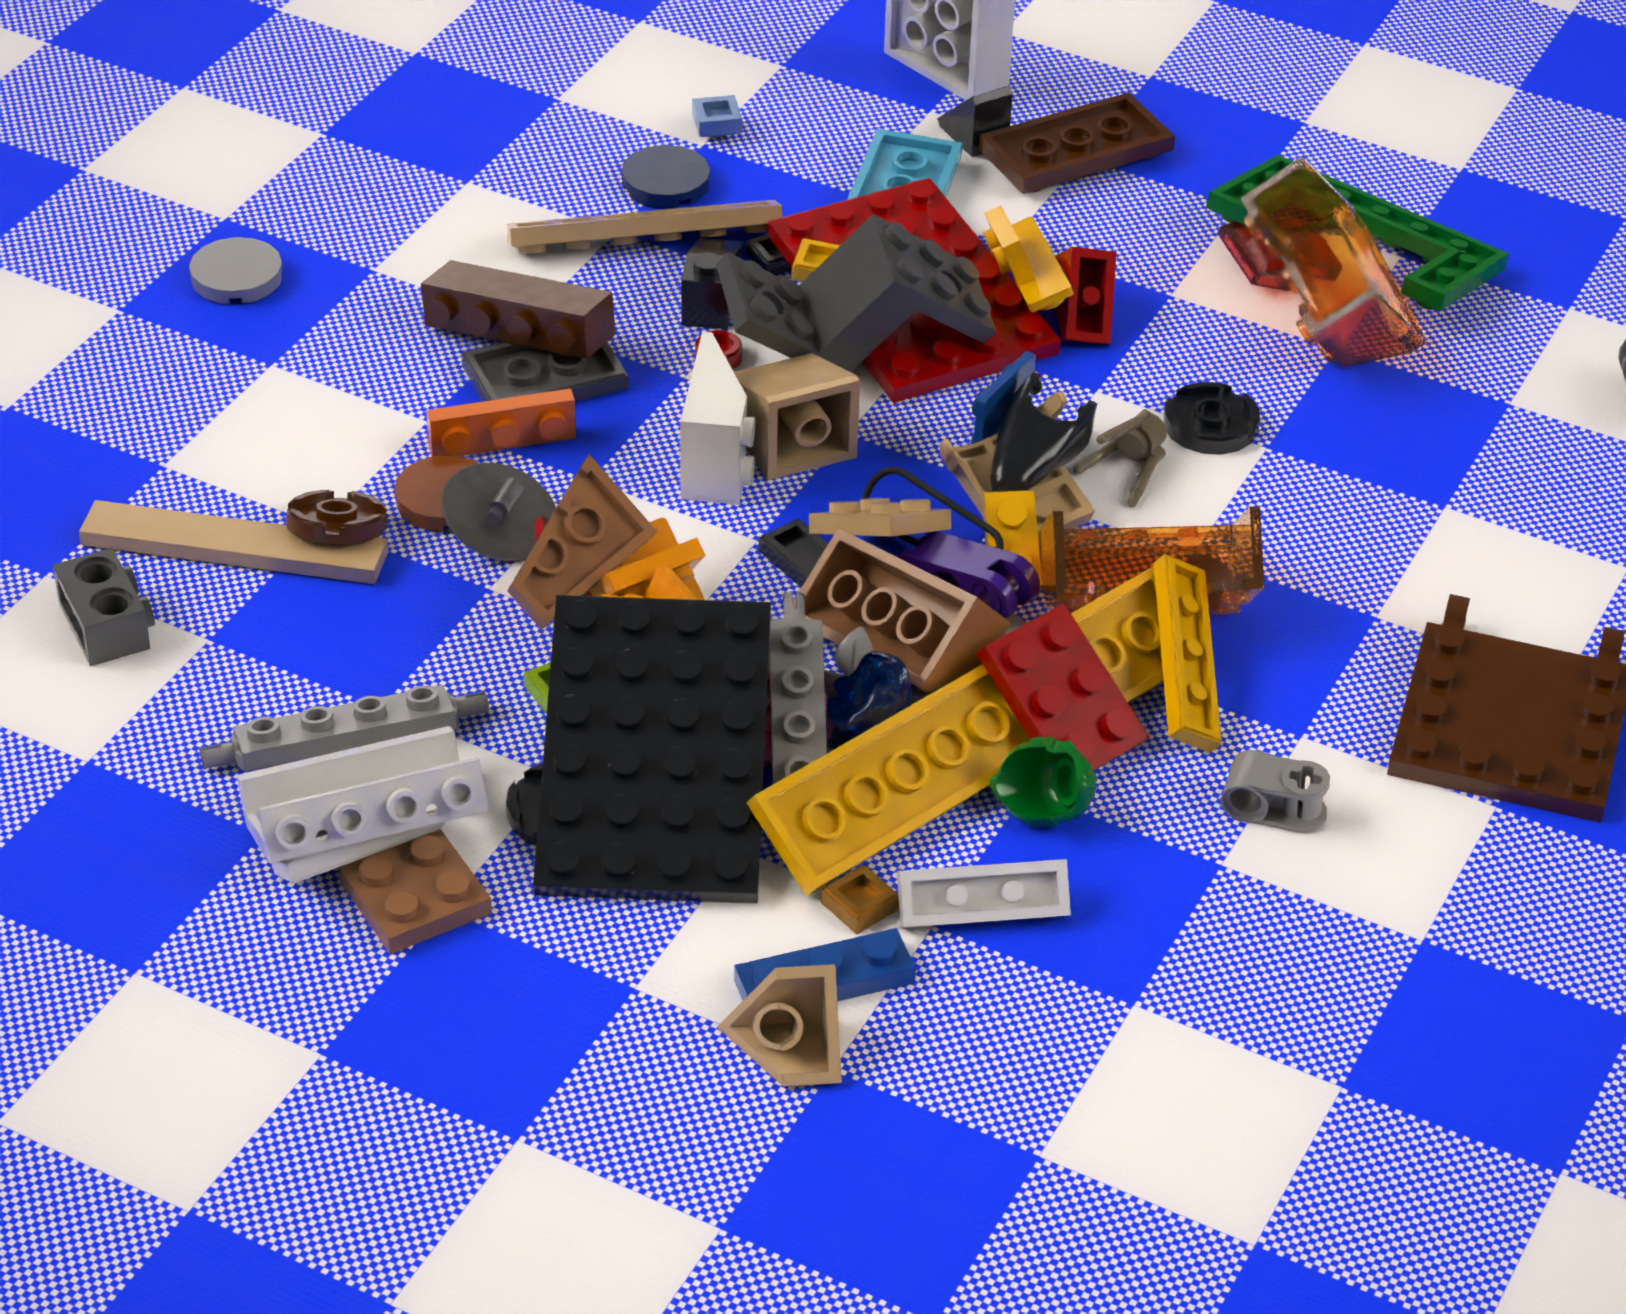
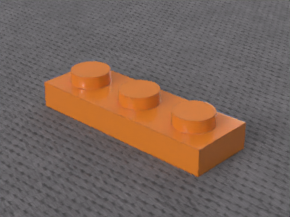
[426,388,576,457]

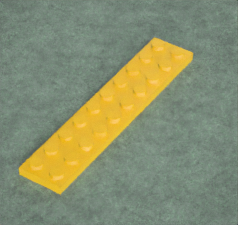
[746,566,1164,896]

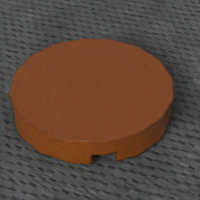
[394,455,479,531]

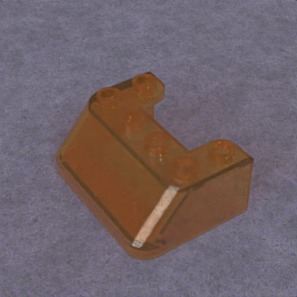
[1241,156,1427,367]
[1038,506,1265,614]

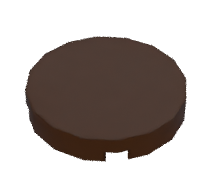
[286,489,387,544]

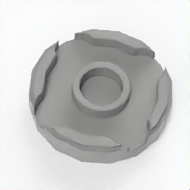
[189,237,283,304]

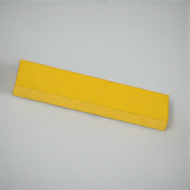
[1153,554,1222,753]

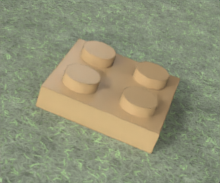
[809,498,951,537]

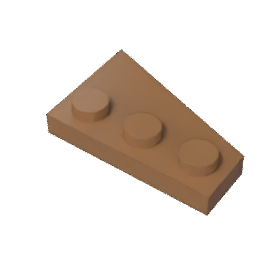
[507,454,658,630]

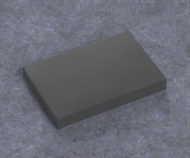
[461,342,629,402]

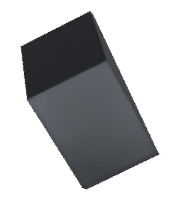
[937,85,1013,157]

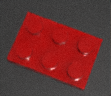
[976,603,1150,771]

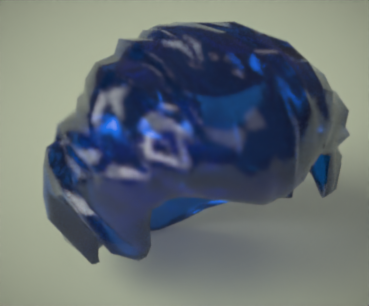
[827,651,912,738]

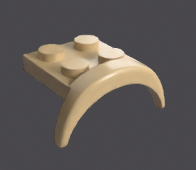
[939,392,1095,543]

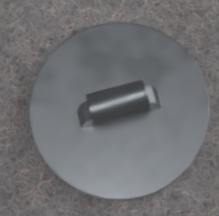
[441,463,556,561]

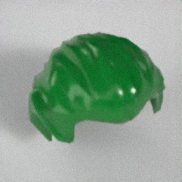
[990,736,1097,828]

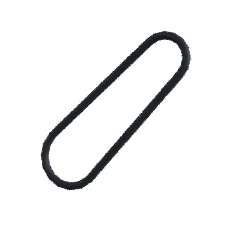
[862,467,1004,550]

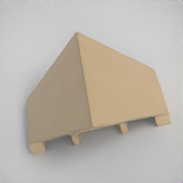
[717,964,842,1087]

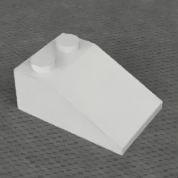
[680,332,755,505]

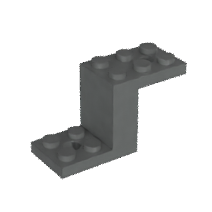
[716,214,996,372]

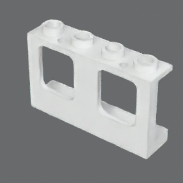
[236,726,489,864]

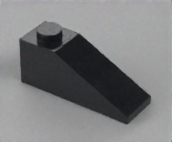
[681,237,745,330]

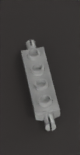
[769,591,827,785]
[199,685,489,772]

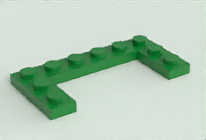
[1206,155,1510,311]

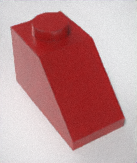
[1054,247,1117,345]

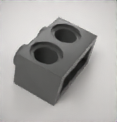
[53,548,155,666]

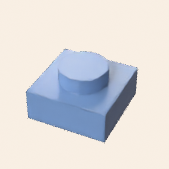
[692,95,742,138]

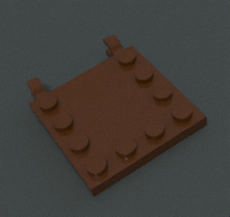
[1387,594,1626,823]

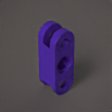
[896,531,1040,619]

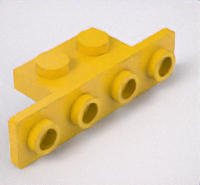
[983,205,1074,312]

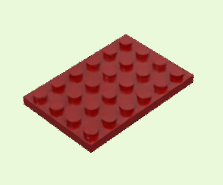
[768,178,1061,403]

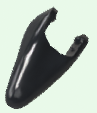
[990,372,1098,492]

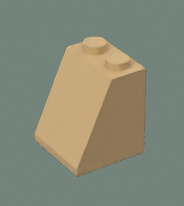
[734,353,860,481]

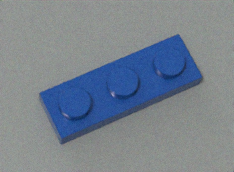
[734,928,916,1001]

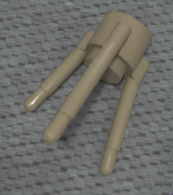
[1073,409,1167,507]

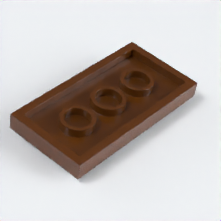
[979,92,1175,194]

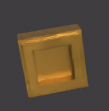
[821,864,899,935]

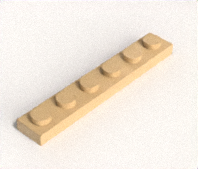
[506,200,783,254]

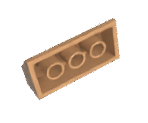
[793,528,1011,693]

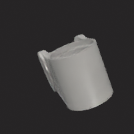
[1220,750,1330,833]

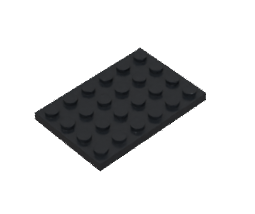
[533,595,771,903]

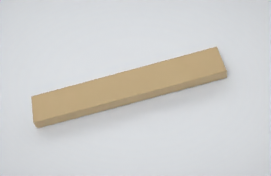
[79,500,388,584]

